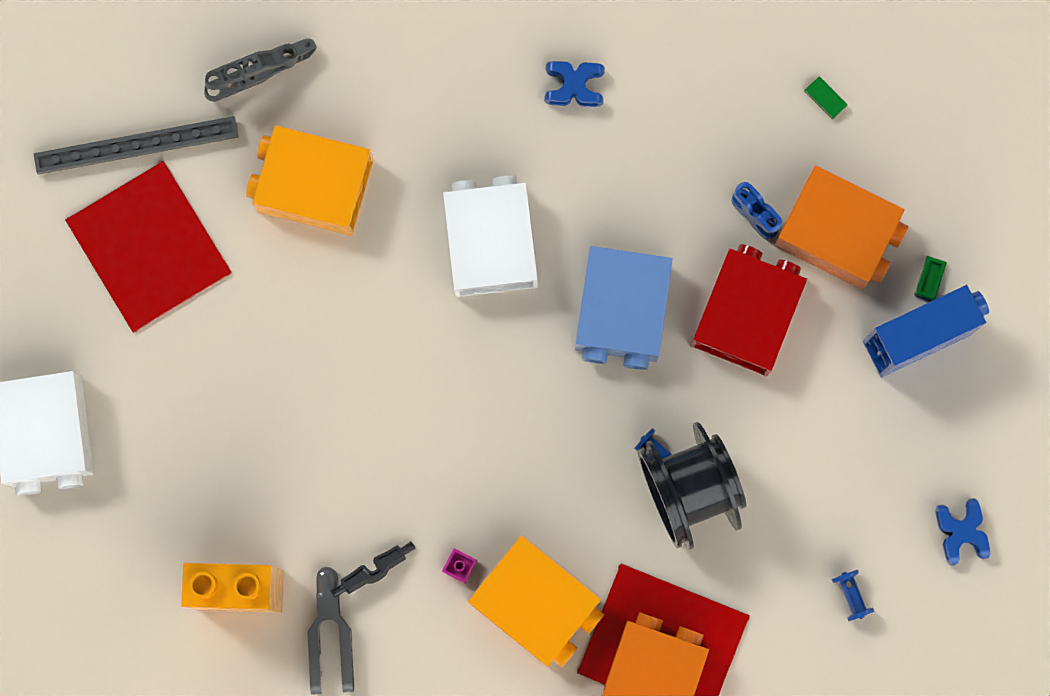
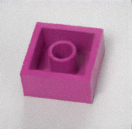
[442,548,477,584]

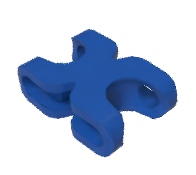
[544,61,605,107]
[731,182,782,240]
[935,498,990,566]

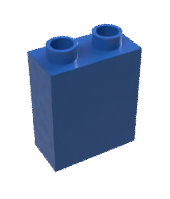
[862,285,989,378]

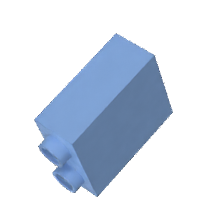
[575,246,673,370]

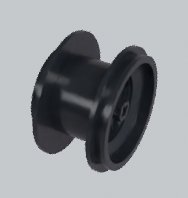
[638,422,747,550]

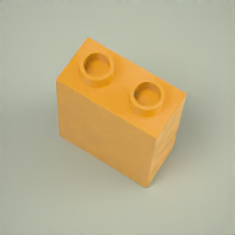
[246,125,374,236]
[468,535,605,668]
[181,563,284,613]

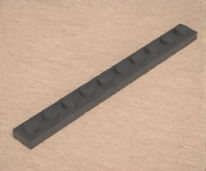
[33,116,239,175]

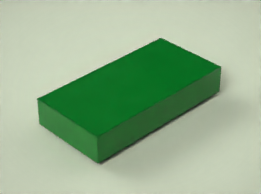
[804,76,848,120]
[914,256,947,301]

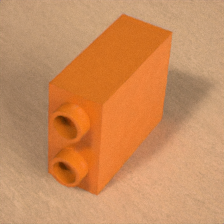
[774,165,909,290]
[601,612,709,696]

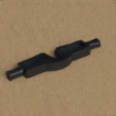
[331,541,416,598]

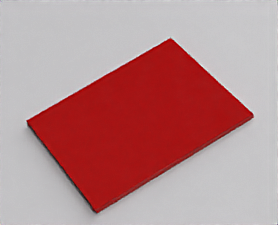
[65,161,232,333]
[577,563,750,696]

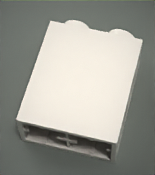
[443,176,538,297]
[0,371,94,496]

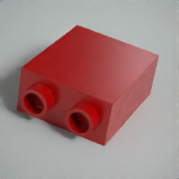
[690,244,807,377]

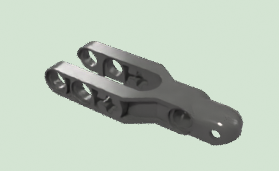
[204,38,317,102]
[307,567,354,695]

